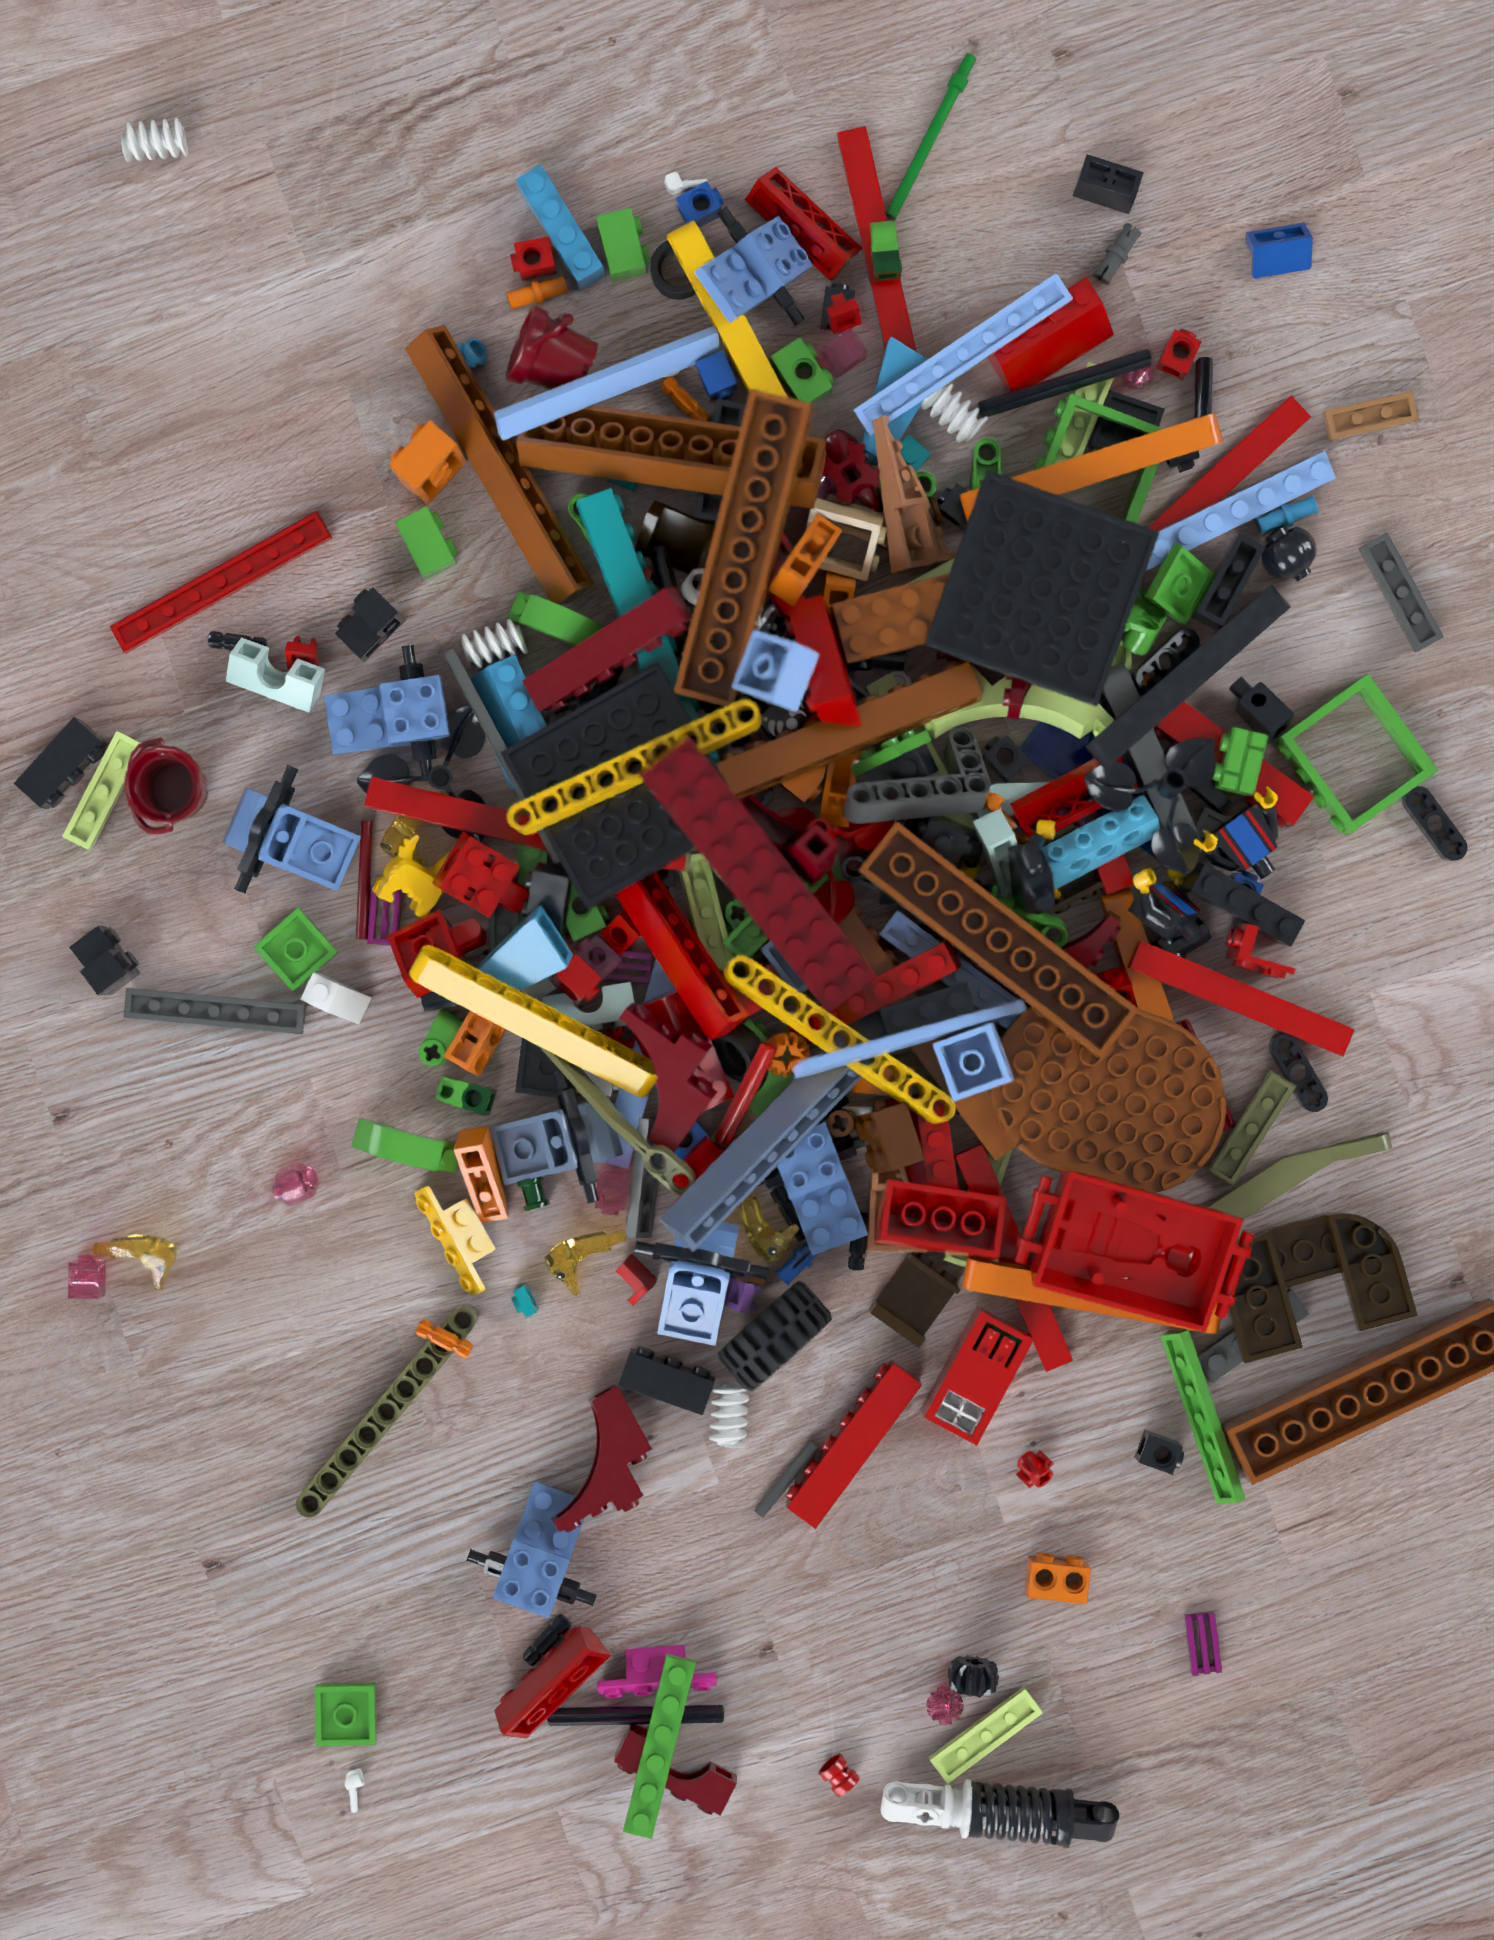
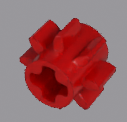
[1016,1450,1054,1488]

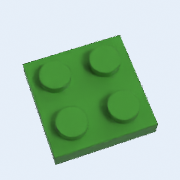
[1145,544,1214,625]
[850,730,932,777]
[254,908,339,992]
[315,1682,377,1746]

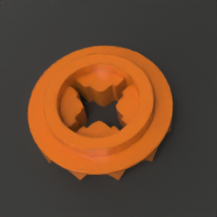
[766,1032,810,1078]

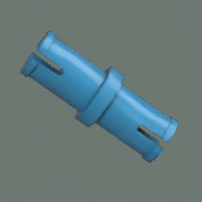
[1255,495,1319,535]

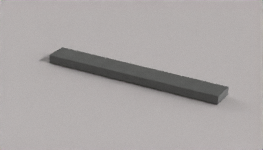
[444,649,563,866]

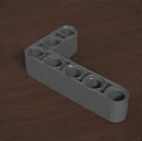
[843,726,991,824]

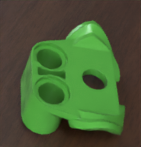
[1123,583,1167,655]

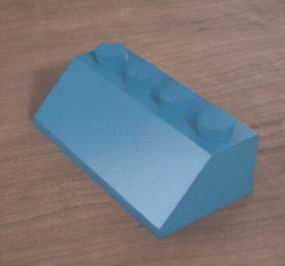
[470,655,547,791]

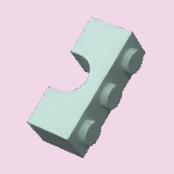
[226,637,325,713]
[542,982,636,1030]

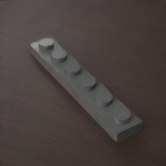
[123,988,306,1034]

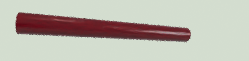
[356,820,373,940]

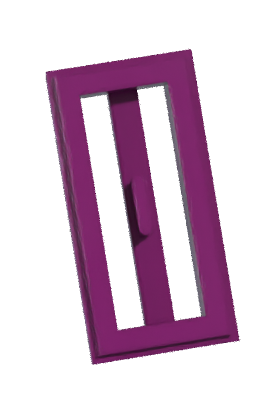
[367,885,403,946]
[591,948,652,983]
[1184,1611,1222,1676]

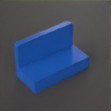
[1246,222,1313,278]

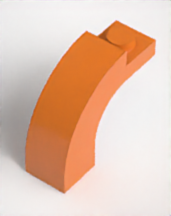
[819,750,862,828]

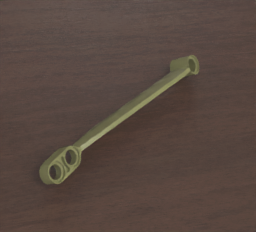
[521,991,696,1195]
[1207,1132,1392,1219]

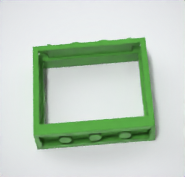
[1033,393,1163,524]
[1275,674,1438,835]

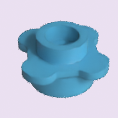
[457,338,488,369]

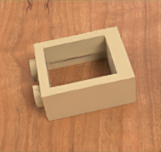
[805,498,888,581]

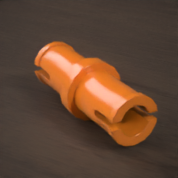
[506,275,568,311]

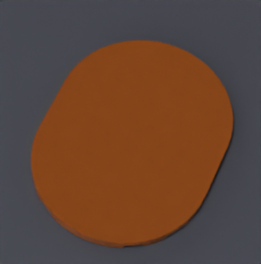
[989,1006,1226,1193]

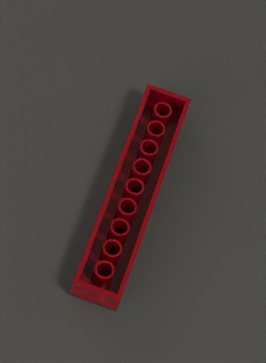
[638,733,877,1013]

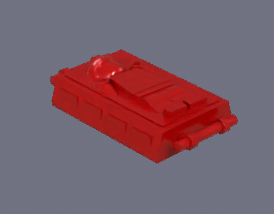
[1014,1170,1254,1333]

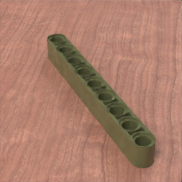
[296,1303,479,1518]

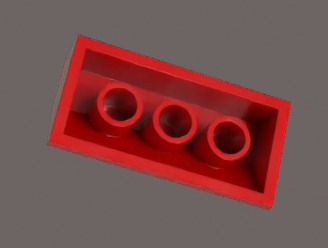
[987,277,1114,392]
[785,595,862,727]
[632,989,734,1110]
[883,1095,959,1190]
[875,1180,1007,1260]
[494,1626,611,1739]

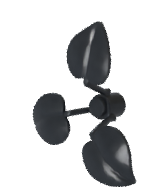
[357,706,486,842]
[1084,738,1215,874]

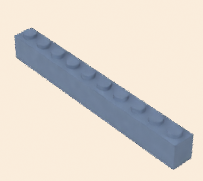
[660,1011,885,1252]

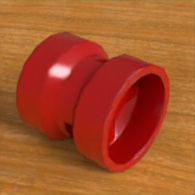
[818,1753,860,1797]

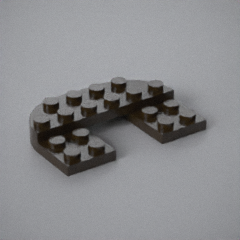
[1225,1212,1418,1363]

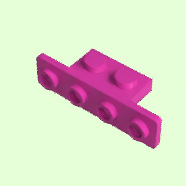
[597,1645,718,1699]

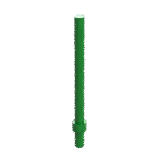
[886,53,976,220]

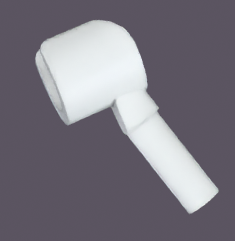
[664,172,707,195]
[345,1768,364,1813]

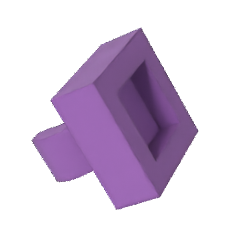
[724,1277,762,1314]

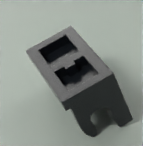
[1073,154,1144,214]

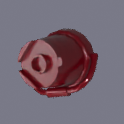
[506,305,598,390]
[124,738,208,835]

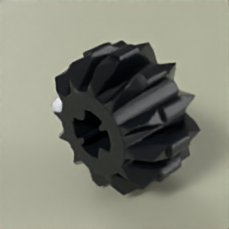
[948,1655,999,1698]

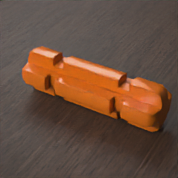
[661,376,710,422]
[415,1319,473,1358]

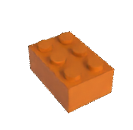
[389,420,467,506]

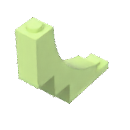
[919,665,1114,739]

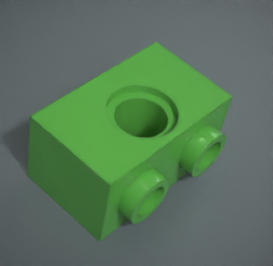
[770,337,834,406]
[566,883,610,942]

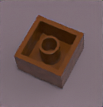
[855,1102,925,1173]

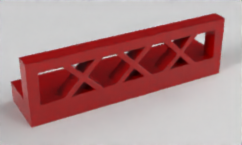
[745,167,862,281]
[1010,757,1138,840]

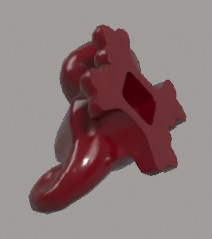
[823,429,883,513]

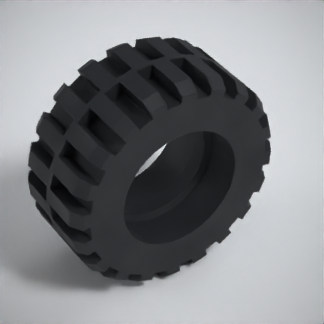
[718,1281,832,1391]

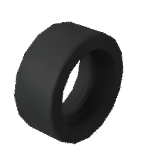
[650,241,696,300]
[711,1023,762,1082]

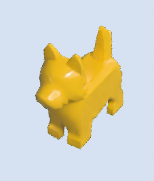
[372,834,454,918]

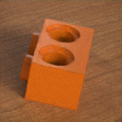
[443,1010,507,1077]
[1025,1552,1091,1604]

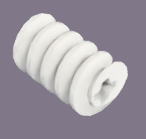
[121,118,188,162]
[921,383,988,442]
[461,619,528,669]
[709,1383,749,1448]

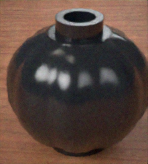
[1261,525,1317,582]

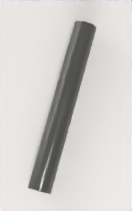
[754,1441,819,1518]

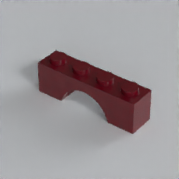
[614,1725,737,1816]

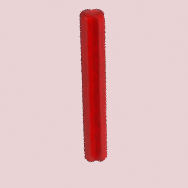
[714,1042,777,1146]

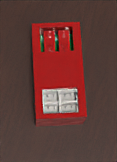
[921,1305,1034,1446]

